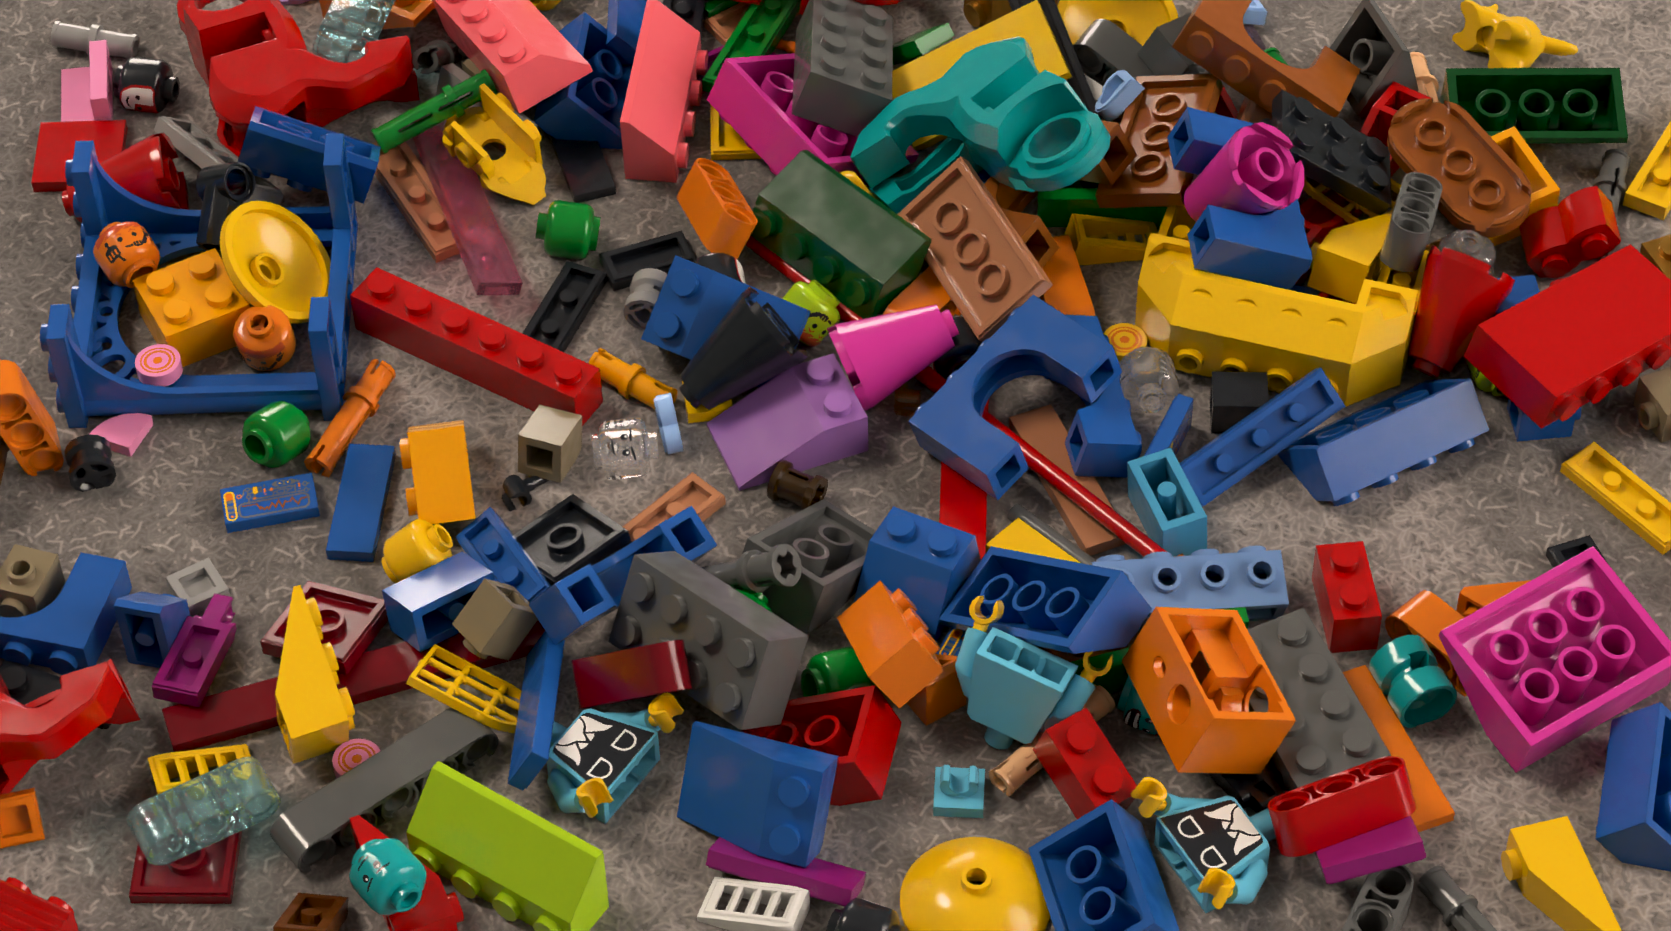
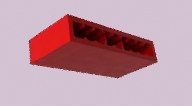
[1464,244,1671,429]

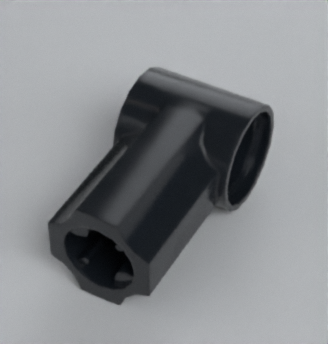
[196,162,255,252]

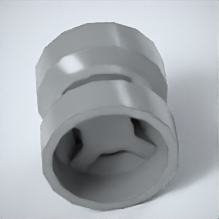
[623,268,667,328]

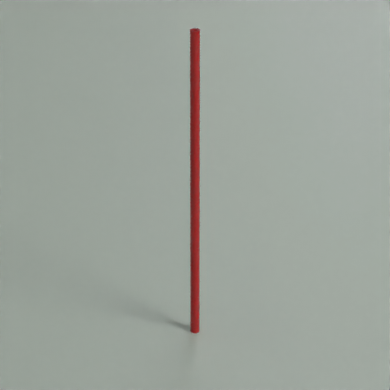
[746,236,1167,557]

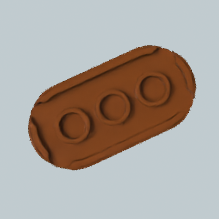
[1387,98,1531,237]

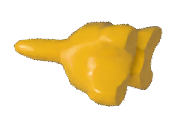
[1452,0,1578,68]

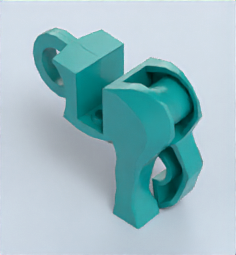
[850,36,1111,214]

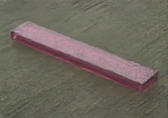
[411,119,523,295]

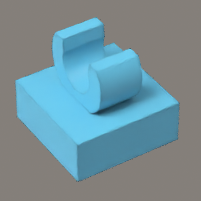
[933,765,985,818]

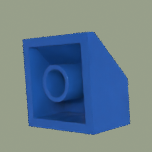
[854,506,981,641]

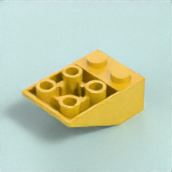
[275,585,355,764]

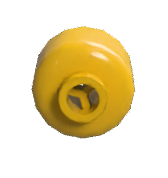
[381,519,453,584]

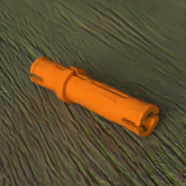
[304,359,396,478]

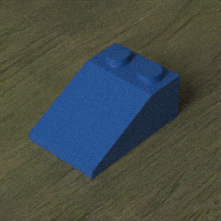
[641,255,811,388]
[677,721,839,868]

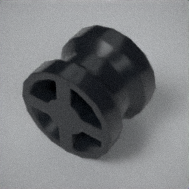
[64,434,116,492]

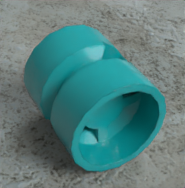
[1369,635,1457,728]

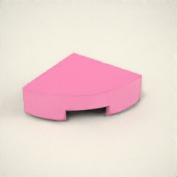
[90,413,153,457]

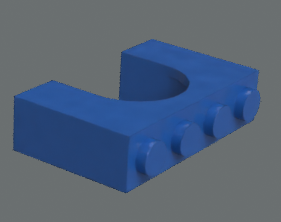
[1167,107,1312,290]
[908,295,1122,500]
[0,552,132,675]

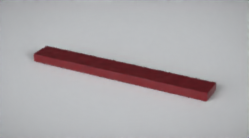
[162,620,545,752]

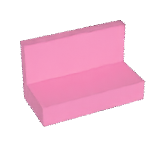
[61,40,113,122]

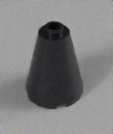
[679,286,808,410]

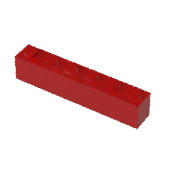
[350,267,603,426]

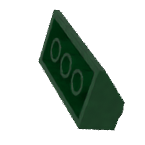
[1440,68,1628,143]
[751,150,932,319]

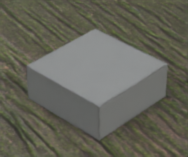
[166,557,230,616]

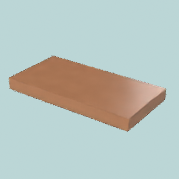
[897,156,1053,342]

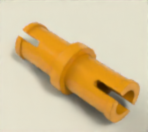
[588,348,678,410]

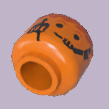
[93,221,161,288]
[233,305,296,371]

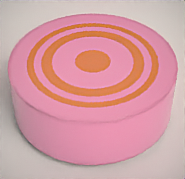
[135,344,183,387]
[332,739,380,778]

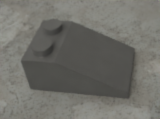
[739,499,876,633]

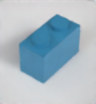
[1127,448,1207,557]

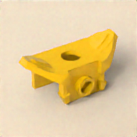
[442,83,546,205]

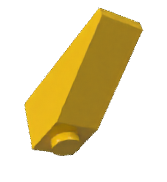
[1307,211,1393,304]
[1501,816,1622,931]

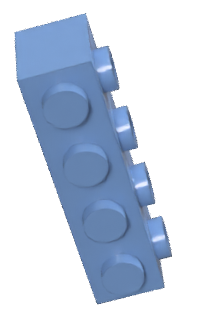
[1090,546,1289,629]

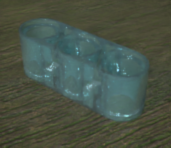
[312,0,395,63]
[127,757,281,866]

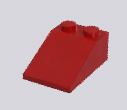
[741,685,902,806]

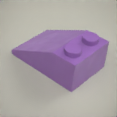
[707,353,868,491]

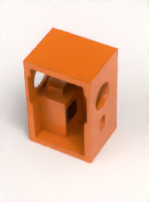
[1122,607,1296,774]

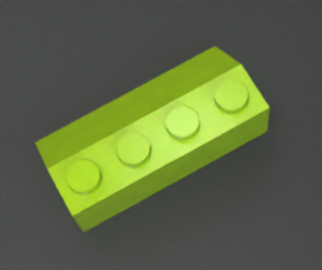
[406,761,609,931]

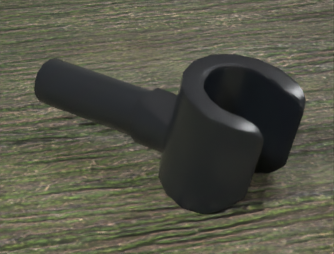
[501,475,549,511]

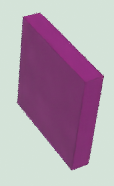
[1314,815,1426,885]

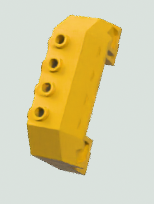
[1135,205,1429,407]

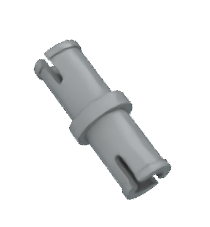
[51,21,140,59]

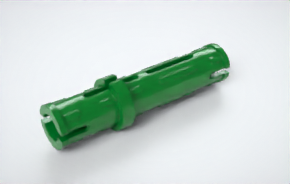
[371,69,498,154]

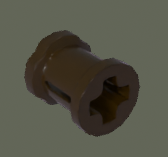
[767,460,828,510]

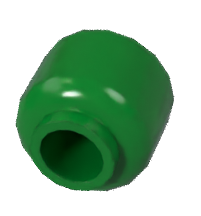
[535,200,601,260]
[242,401,311,468]
[800,647,875,697]

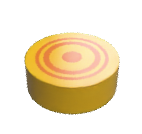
[1103,323,1147,366]

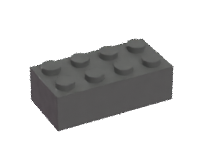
[792,0,893,137]
[608,551,808,730]
[1247,608,1391,792]

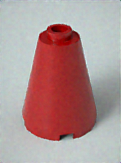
[62,132,189,223]
[1408,246,1515,378]

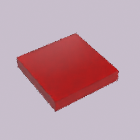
[31,120,128,192]

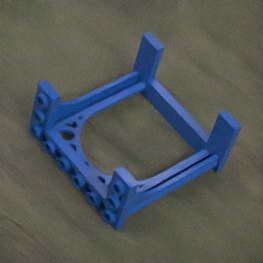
[40,133,358,428]

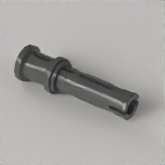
[702,544,802,593]

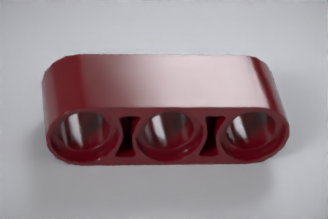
[571,639,692,709]

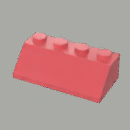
[432,0,593,114]
[620,0,708,183]

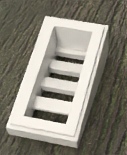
[697,877,810,931]

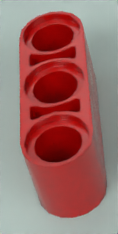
[1267,756,1416,857]

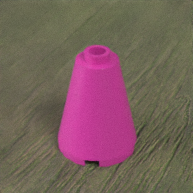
[1184,122,1304,222]
[827,305,959,411]

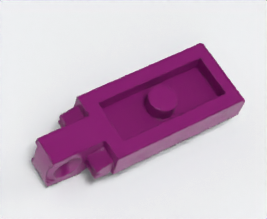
[152,593,237,707]

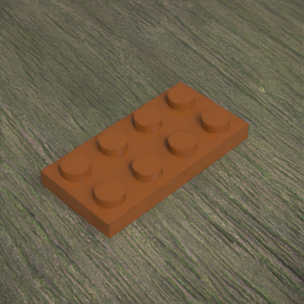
[1095,73,1223,208]

